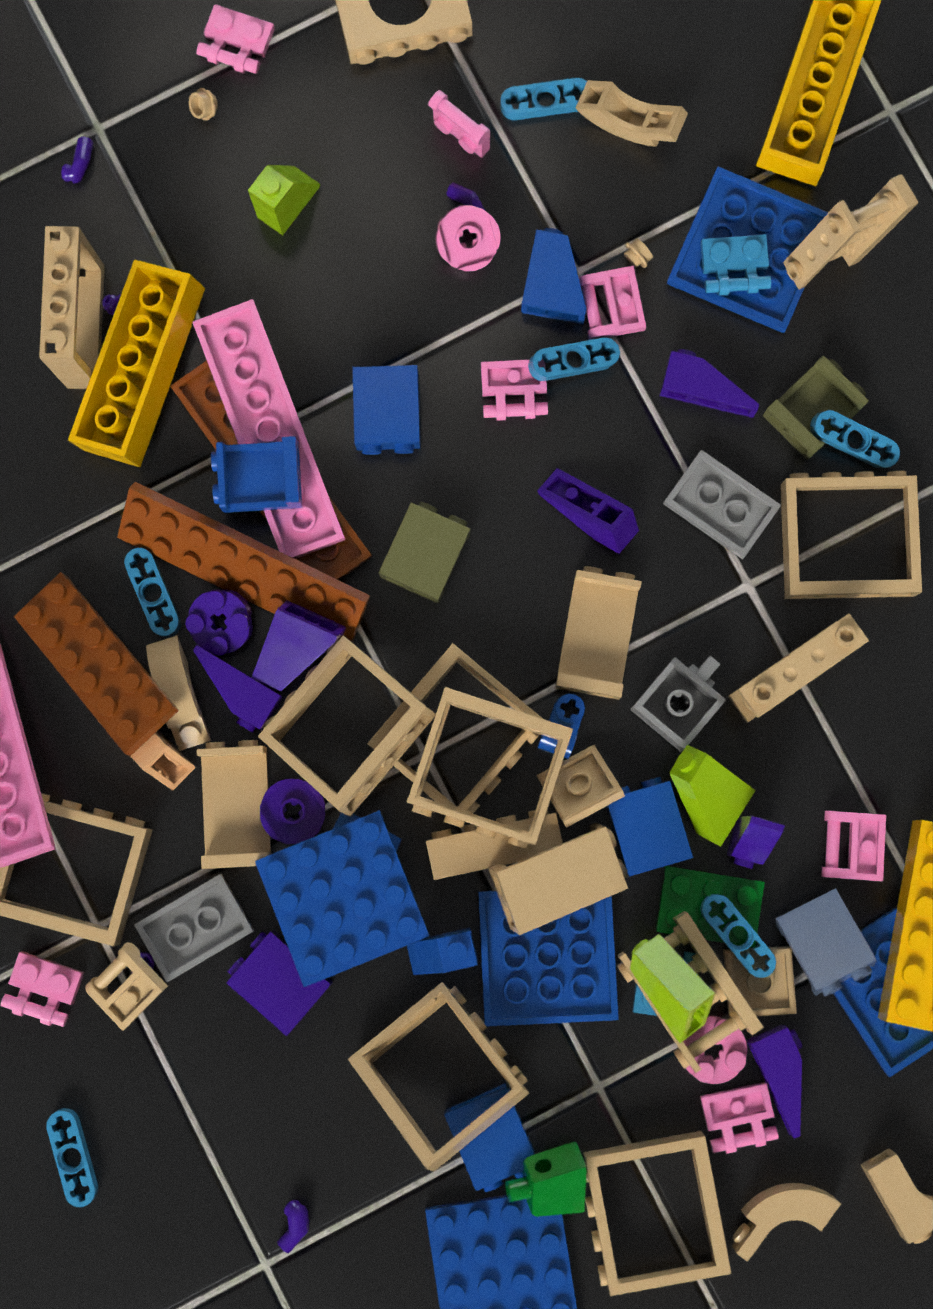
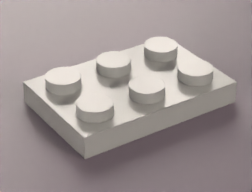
[663,450,781,560]
[134,874,255,983]

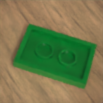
[655,866,765,948]

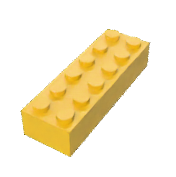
[756,0,881,186]
[68,259,205,467]
[878,820,933,1032]

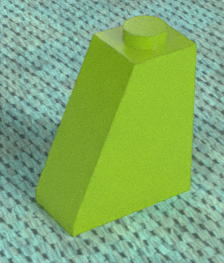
[248,165,320,235]
[669,745,755,847]
[630,934,715,1043]

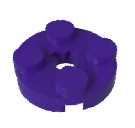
[185,589,253,656]
[260,779,325,844]

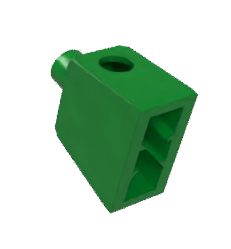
[506,1142,586,1217]

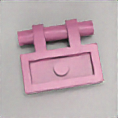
[197,4,275,74]
[481,359,548,421]
[1,951,84,1027]
[700,1082,778,1154]

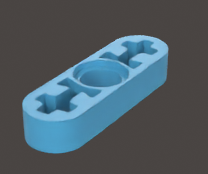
[500,78,587,120]
[528,337,620,381]
[810,410,900,468]
[124,548,181,638]
[701,894,776,978]
[46,1108,99,1207]

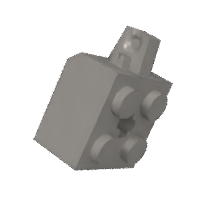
[630,656,726,752]

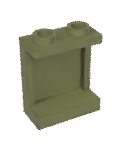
[763,356,868,460]
[379,502,471,604]

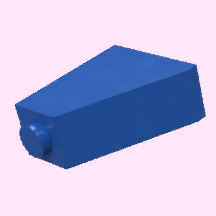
[521,228,586,324]
[407,927,478,975]

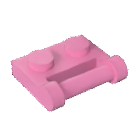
[428,90,490,158]
[578,266,646,340]
[821,811,886,881]

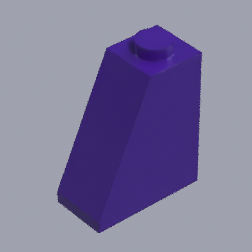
[251,600,346,691]

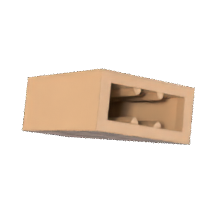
[98,721,196,790]

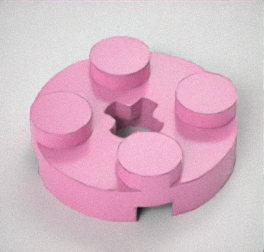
[435,205,500,271]
[683,1015,747,1084]

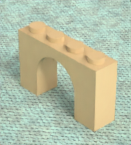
[335,0,472,64]
[860,1148,933,1244]

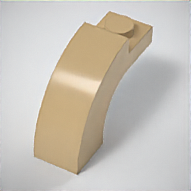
[575,80,688,147]
[146,635,211,751]
[732,1183,841,1262]

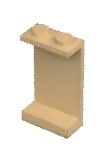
[555,566,642,700]
[197,740,272,869]
[488,823,628,935]

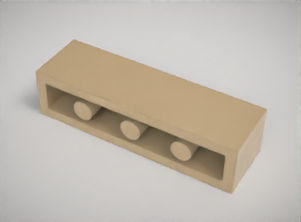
[426,808,563,880]

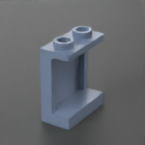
[775,888,877,997]

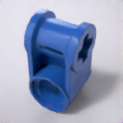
[537,694,585,759]

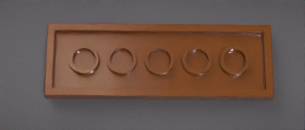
[14,572,179,756]

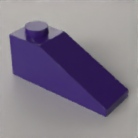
[659,349,759,418]
[537,468,639,554]
[193,645,284,733]
[727,816,785,869]
[746,1024,803,1139]

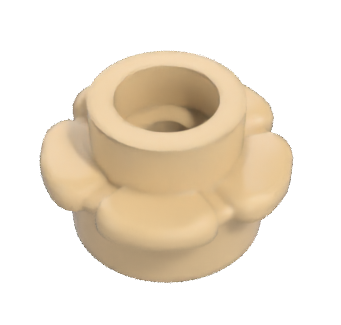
[189,88,218,120]
[624,238,653,268]

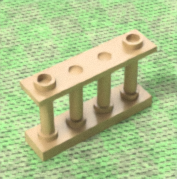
[783,174,919,290]
[728,613,869,723]
[617,911,764,1073]

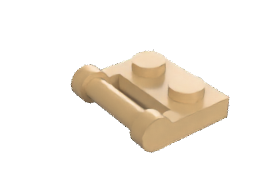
[85,943,168,1031]

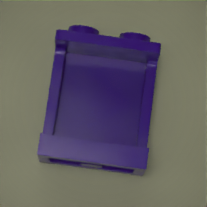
[226,930,333,1036]

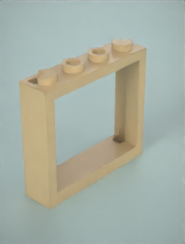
[39,226,105,389]
[781,471,922,599]
[258,636,436,817]
[367,643,543,814]
[407,687,573,849]
[0,793,153,946]
[348,982,529,1171]
[583,1131,731,1296]

